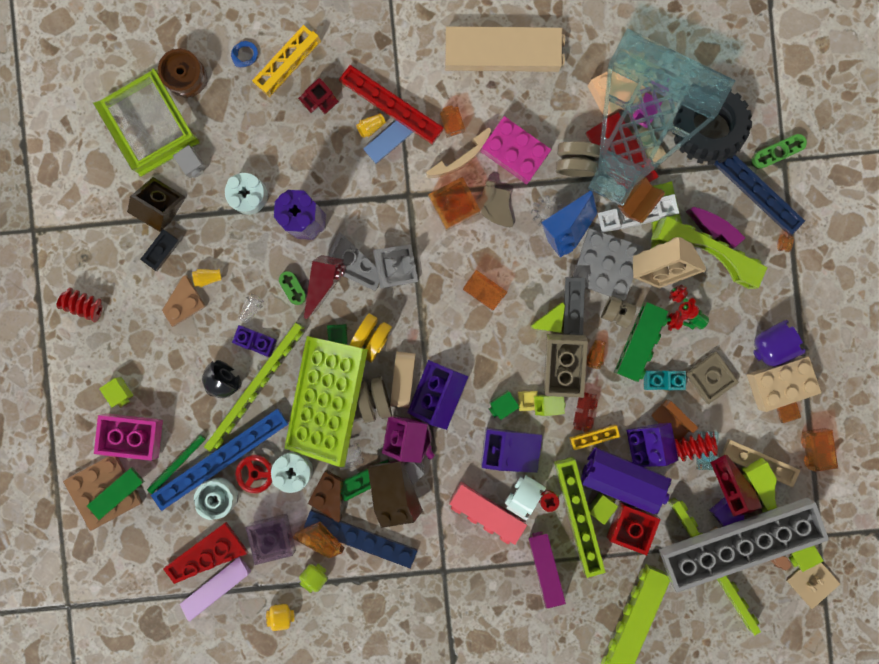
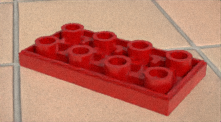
[585,112,659,197]

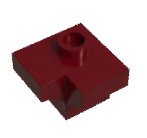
[298,77,339,115]

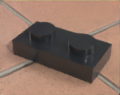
[140,229,180,272]

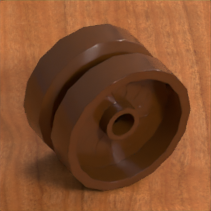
[158,48,207,98]

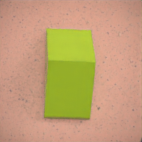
[530,303,565,333]

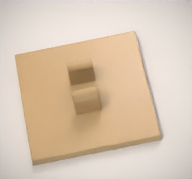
[786,563,840,609]

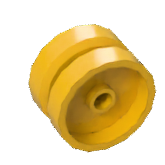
[350,313,392,363]

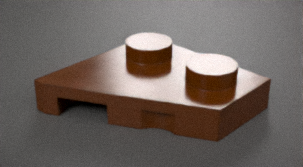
[307,470,343,523]

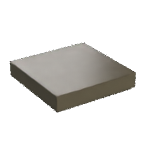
[686,351,739,405]

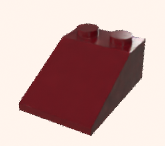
[304,255,346,319]

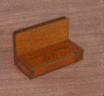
[463,270,507,311]

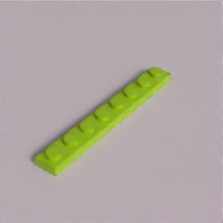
[204,323,304,451]
[668,497,761,636]

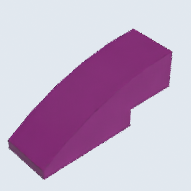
[686,207,746,249]

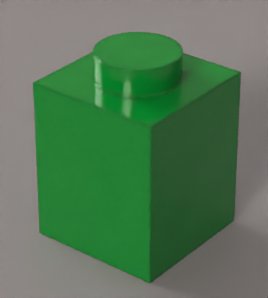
[488,390,520,420]

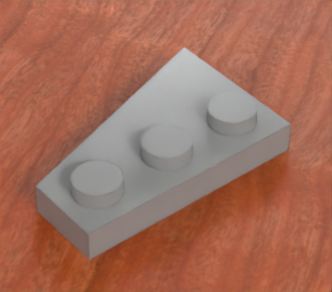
[328,232,379,291]

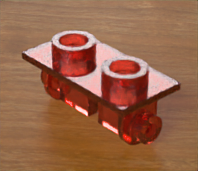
[573,392,598,432]

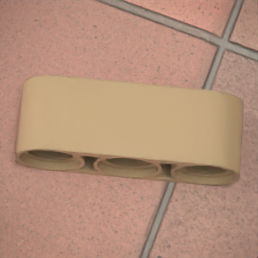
[390,351,416,408]

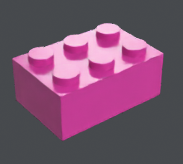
[481,116,552,185]
[94,413,163,461]

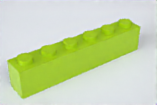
[554,457,606,578]
[601,564,670,664]

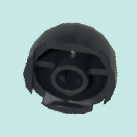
[202,360,242,398]

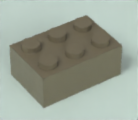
[543,334,588,398]

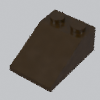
[368,460,423,528]

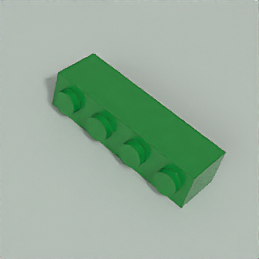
[614,302,669,382]

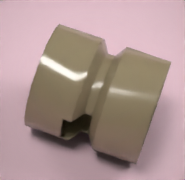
[601,295,637,329]

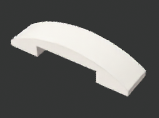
[598,194,679,232]

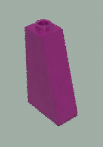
[528,531,566,609]

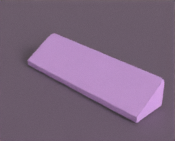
[180,557,251,622]

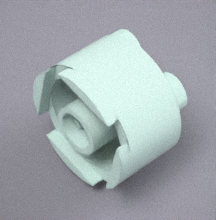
[225,173,268,215]
[271,451,313,493]
[505,475,546,521]
[194,477,238,520]

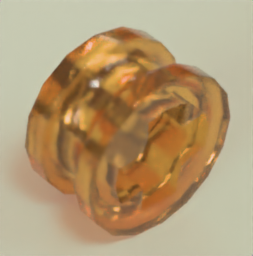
[777,234,794,252]

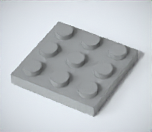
[572,228,643,301]

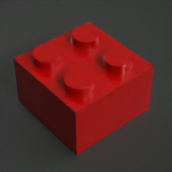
[607,502,661,556]

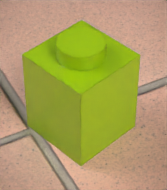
[99,377,134,408]
[534,395,566,416]
[588,492,618,525]

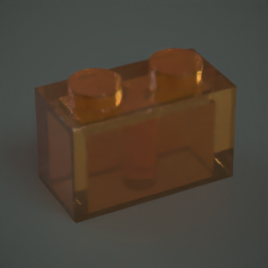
[801,428,838,472]

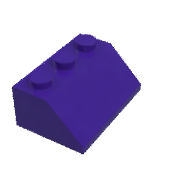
[407,360,469,430]

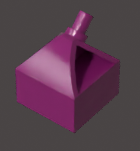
[382,416,435,463]

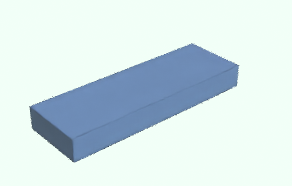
[363,120,414,164]

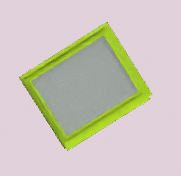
[93,68,200,177]

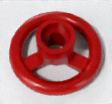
[235,455,272,493]

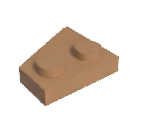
[162,275,206,327]

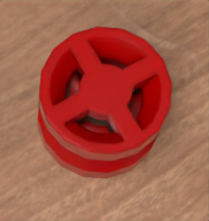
[539,490,560,512]

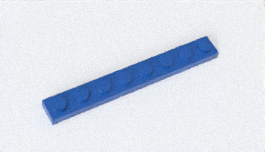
[151,408,289,511]

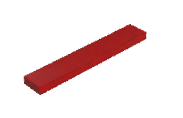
[339,65,444,145]

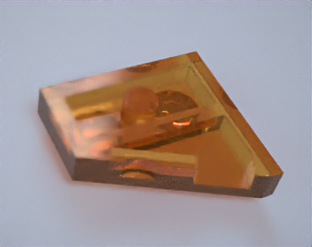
[293,522,345,558]

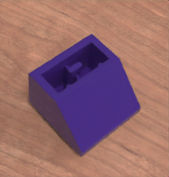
[626,423,679,467]

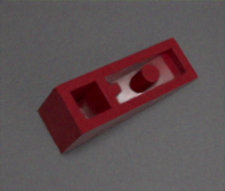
[710,455,762,517]

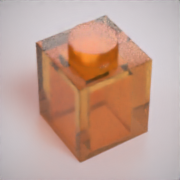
[440,105,465,138]

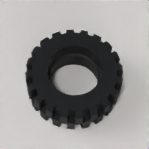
[672,85,752,165]

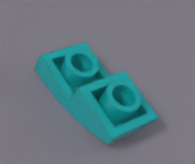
[644,371,686,390]

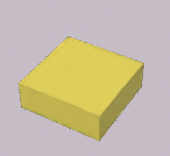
[518,391,538,411]

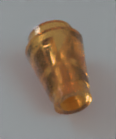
[586,340,606,369]

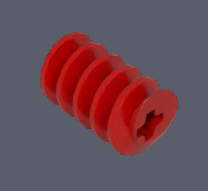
[56,287,102,322]
[675,431,718,462]

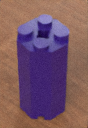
[274,190,326,240]
[581,447,672,515]

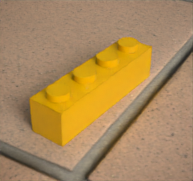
[569,424,620,450]

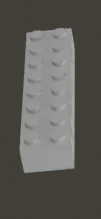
[659,498,829,593]

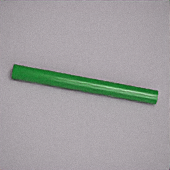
[147,434,206,494]

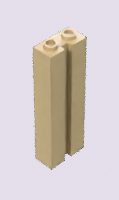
[445,27,565,72]

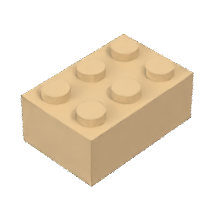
[746,356,821,412]

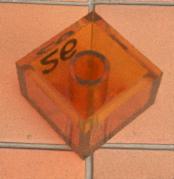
[428,176,481,231]

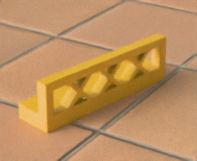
[252,25,321,97]

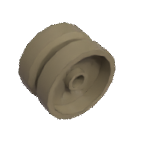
[556,141,601,177]
[357,376,392,424]

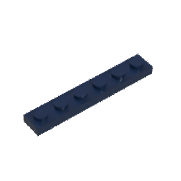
[714,155,805,236]
[303,509,417,569]

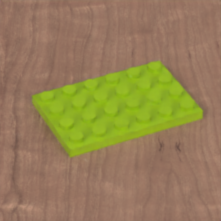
[284,336,368,467]

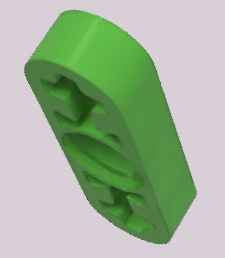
[752,134,807,169]

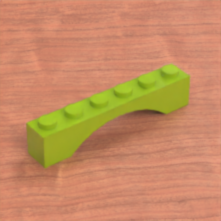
[651,216,768,290]
[741,458,823,572]

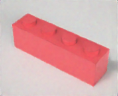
[449,482,527,545]

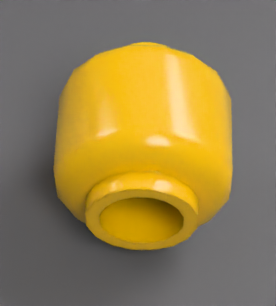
[266,604,294,631]

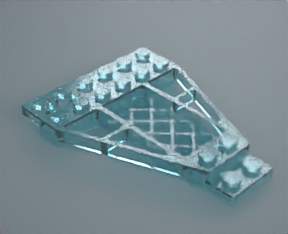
[588,28,736,206]

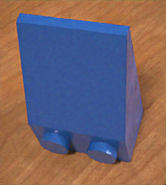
[541,190,598,257]

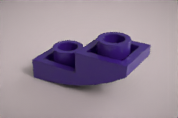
[232,325,277,357]

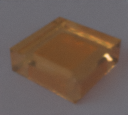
[777,402,801,423]

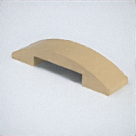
[426,128,491,178]

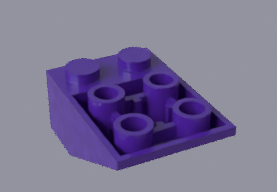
[481,427,542,473]

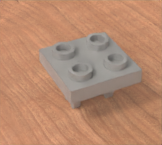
[373,244,418,289]

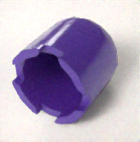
[753,320,806,367]

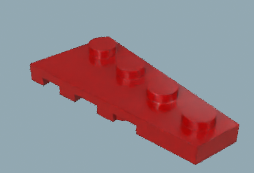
[163,522,249,584]

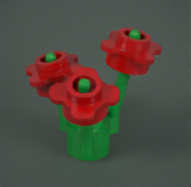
[667,284,709,331]

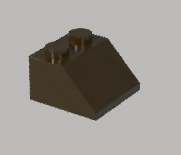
[127,177,185,232]

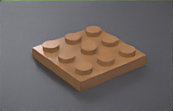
[63,456,143,531]

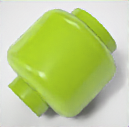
[299,563,328,593]

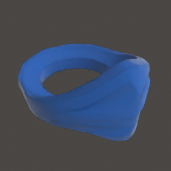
[231,41,258,67]

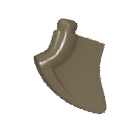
[475,180,514,228]

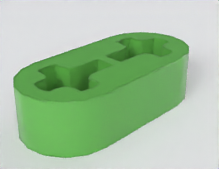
[279,271,307,305]

